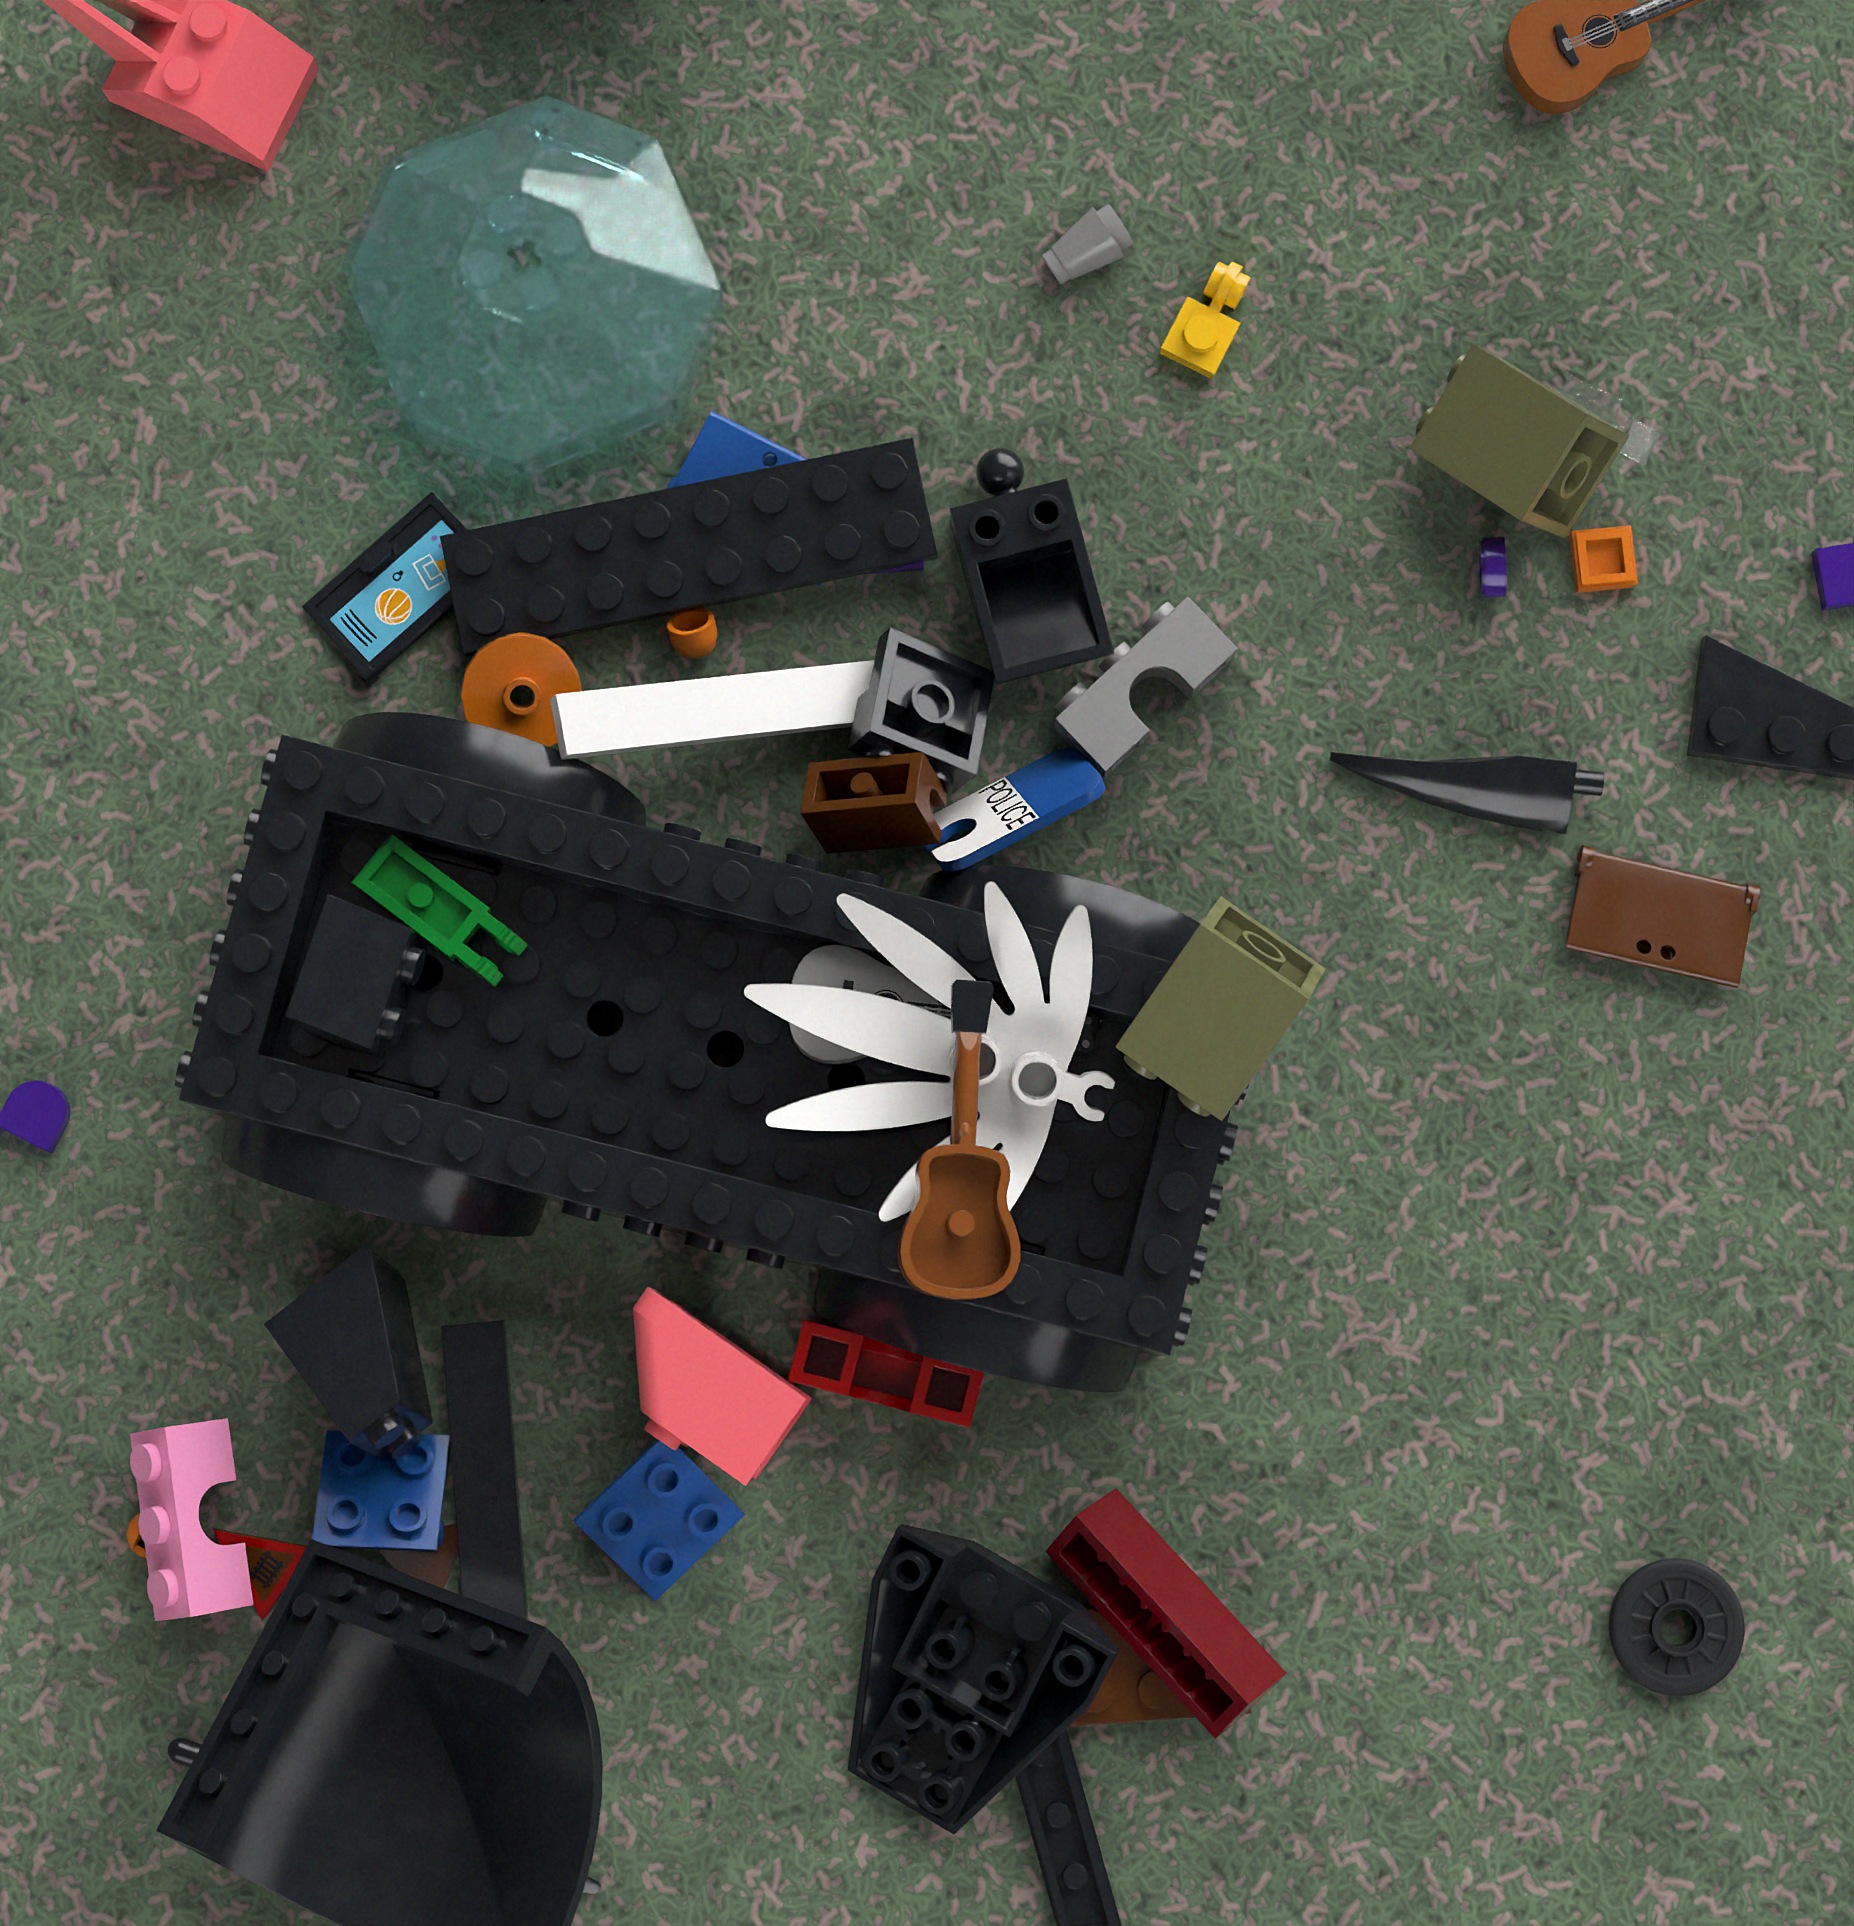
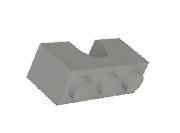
[1053,597,1238,780]

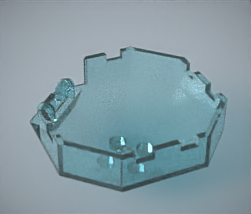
[341,95,725,482]

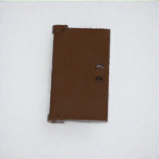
[1565,845,1760,988]

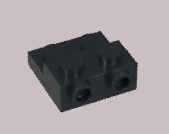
[848,627,994,794]

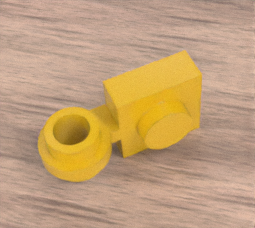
[1160,261,1251,379]

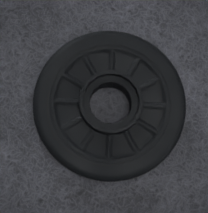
[1609,1558,1745,1696]

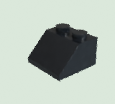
[286,894,426,1058]

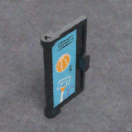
[302,492,467,686]

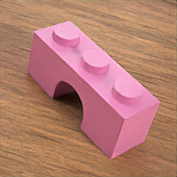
[130,1418,253,1621]

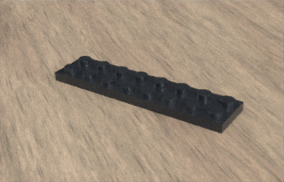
[440,438,938,657]

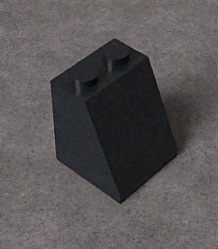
[264,1245,433,1461]

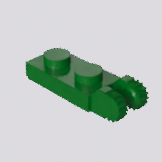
[352,834,528,987]

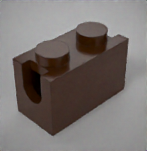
[800,752,948,854]

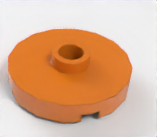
[461,632,582,747]

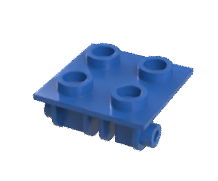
[312,1430,450,1552]
[573,1439,745,1601]

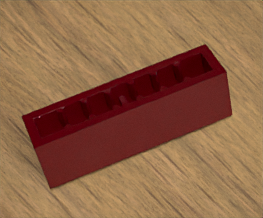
[1045,1488,1287,1739]

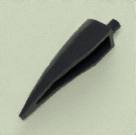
[1330,752,1604,834]

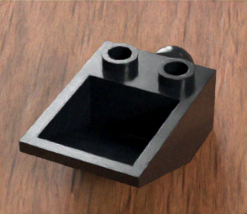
[950,448,1114,685]

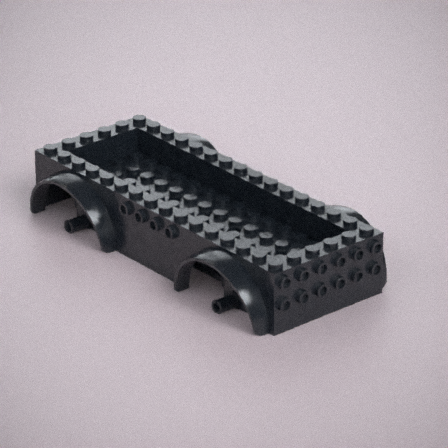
[175,712,1249,1392]

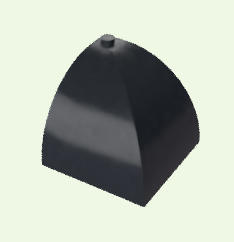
[156,1539,603,1926]

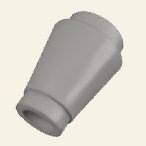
[1042,204,1134,285]

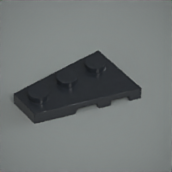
[1687,635,1854,780]

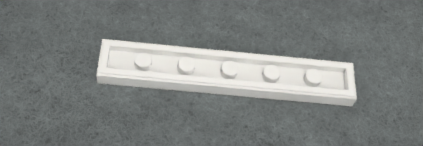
[550,660,874,760]

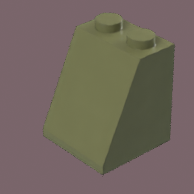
[1409,343,1630,539]
[1115,896,1326,1121]

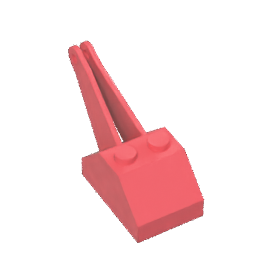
[41,0,319,172]

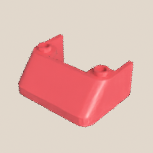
[633,1287,813,1486]

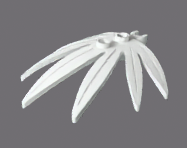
[744,882,1115,1222]

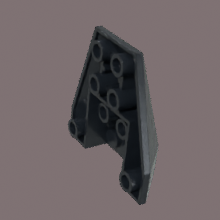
[848,1524,1119,1834]

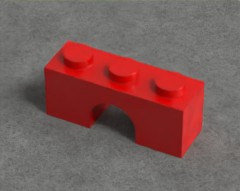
[788,1320,984,1428]

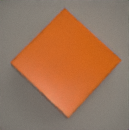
[1569,525,1638,593]

